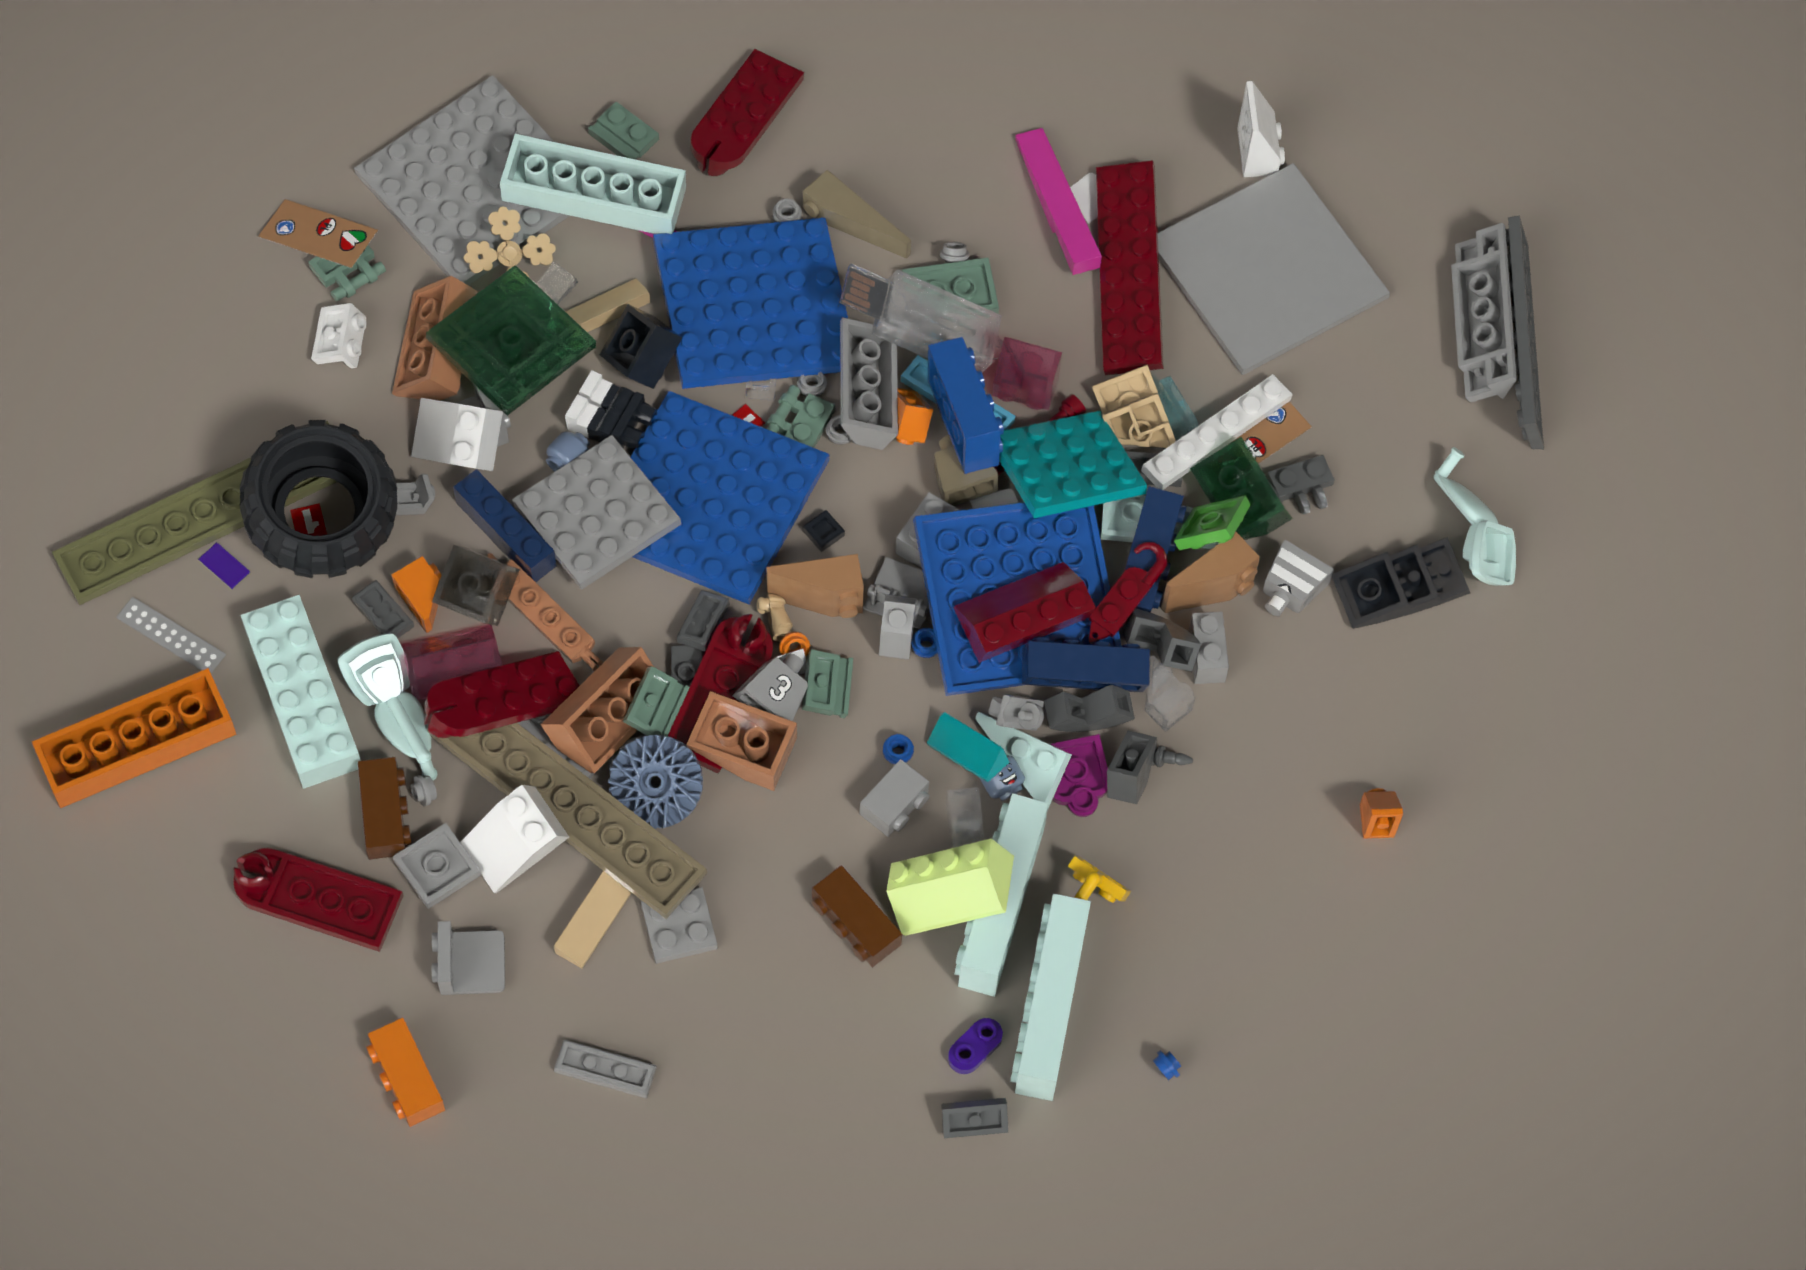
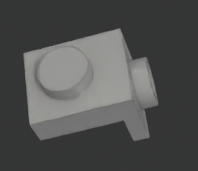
[396,474,435,515]

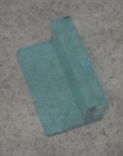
[1158,376,1199,449]

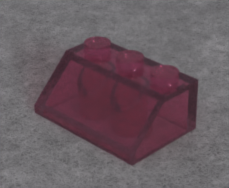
[401,624,502,700]

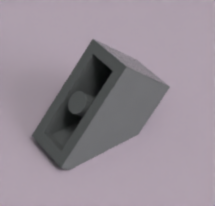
[1107,731,1157,804]

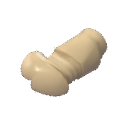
[756,594,793,642]

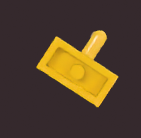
[1068,856,1131,903]

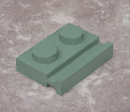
[588,102,659,160]
[802,649,853,719]
[623,666,690,736]

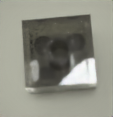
[432,545,520,626]

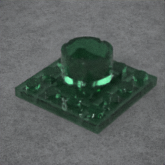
[426,265,596,416]

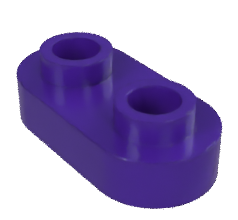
[948,1018,1003,1074]

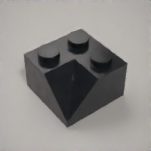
[599,304,682,389]

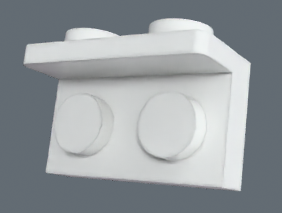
[311,303,366,368]

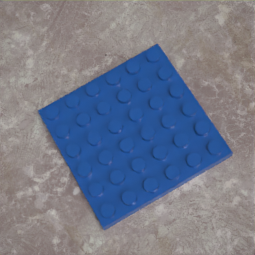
[653,218,848,389]
[630,391,830,605]
[913,503,1122,696]

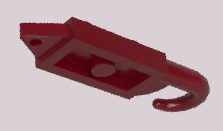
[1089,542,1167,644]

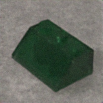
[1190,437,1293,540]

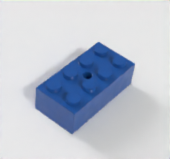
[928,337,1004,474]

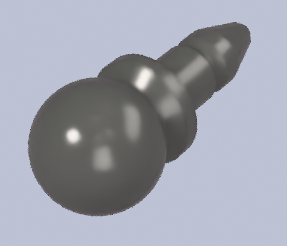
[1152,745,1193,767]

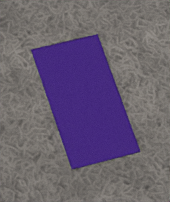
[198,542,250,589]

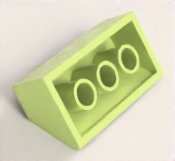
[886,839,1014,936]

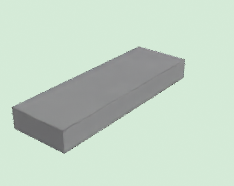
[554,1039,657,1098]

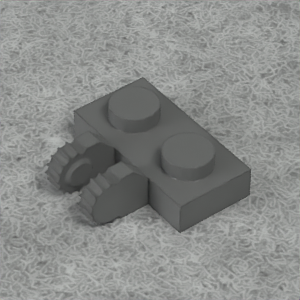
[1267,455,1335,515]

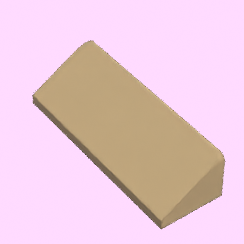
[558,278,650,340]
[554,871,632,968]

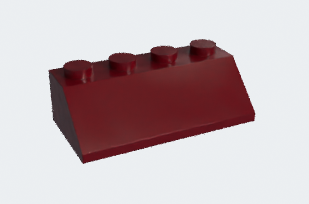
[953,562,1096,663]

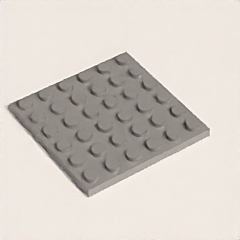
[354,75,570,286]

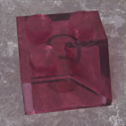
[992,337,1062,411]

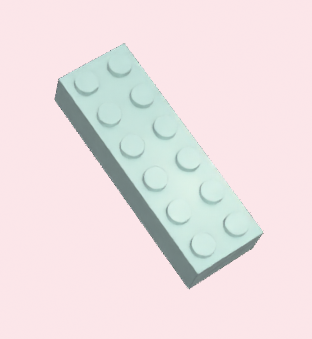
[500,134,686,234]
[241,595,361,789]
[954,793,1049,997]
[1010,894,1091,1101]

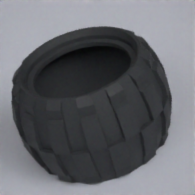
[240,420,398,578]

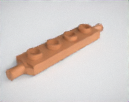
[482,553,603,671]

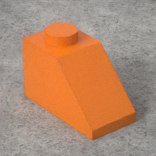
[896,388,933,445]
[391,556,442,633]
[1360,788,1403,839]

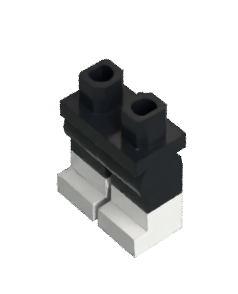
[565,370,657,449]

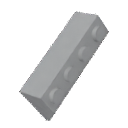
[840,318,898,450]

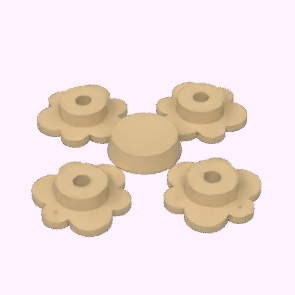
[463,206,556,300]

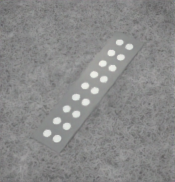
[116,597,226,673]

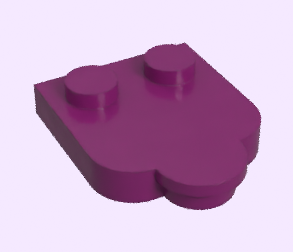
[1050,734,1108,817]

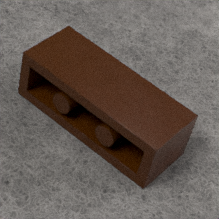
[358,757,412,860]
[811,865,902,968]

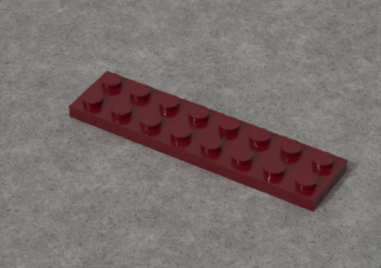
[1096,160,1164,376]

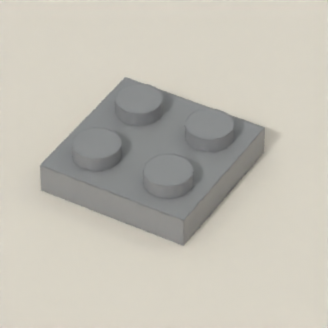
[393,823,481,909]
[641,887,718,964]

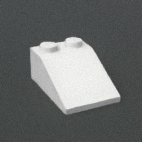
[1237,81,1285,177]
[411,398,503,471]
[460,785,569,894]

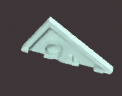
[975,712,1072,808]

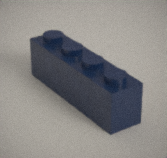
[453,469,557,582]
[1125,486,1187,613]
[1022,637,1150,693]

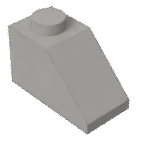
[879,595,917,659]

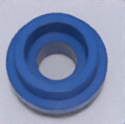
[911,628,938,658]
[883,734,914,764]
[1153,1050,1181,1081]

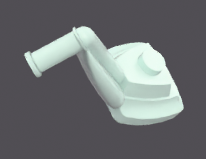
[1434,447,1516,586]
[337,633,438,780]

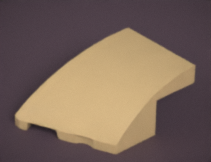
[1092,364,1176,448]

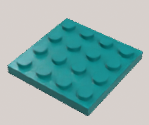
[999,411,1147,518]

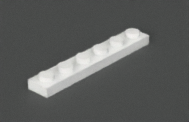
[1141,374,1293,490]

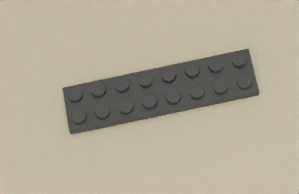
[1505,215,1544,450]

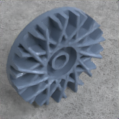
[608,735,703,829]

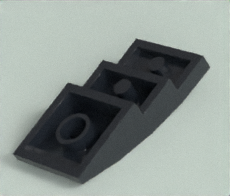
[1332,537,1470,629]

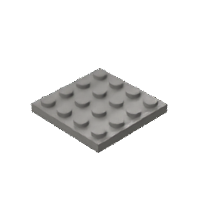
[512,435,681,590]

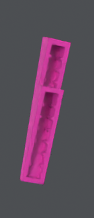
[1015,128,1102,275]

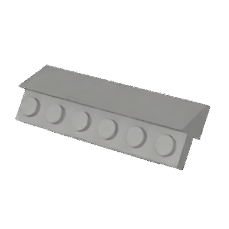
[1451,223,1517,402]

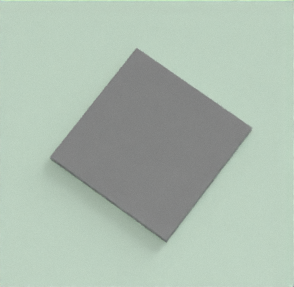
[1158,163,1390,375]

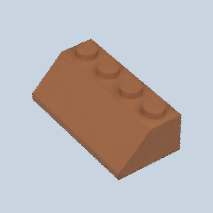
[392,276,478,401]
[541,647,654,773]

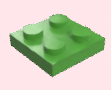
[1174,495,1250,550]

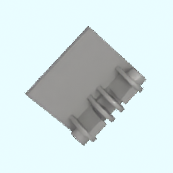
[863,557,929,630]

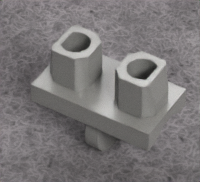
[989,694,1044,731]

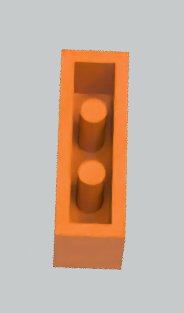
[366,1018,445,1127]

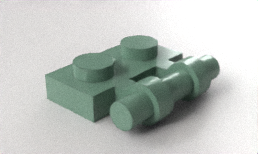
[308,245,386,302]
[766,385,835,448]

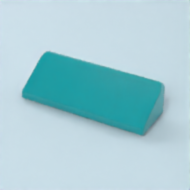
[927,712,1010,782]

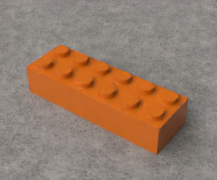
[31,668,237,809]

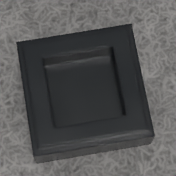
[803,510,845,552]

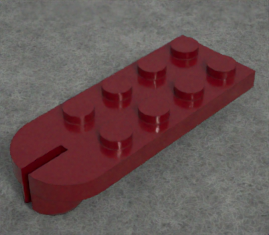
[690,49,804,176]
[668,614,773,774]
[424,651,580,739]
[233,848,404,952]

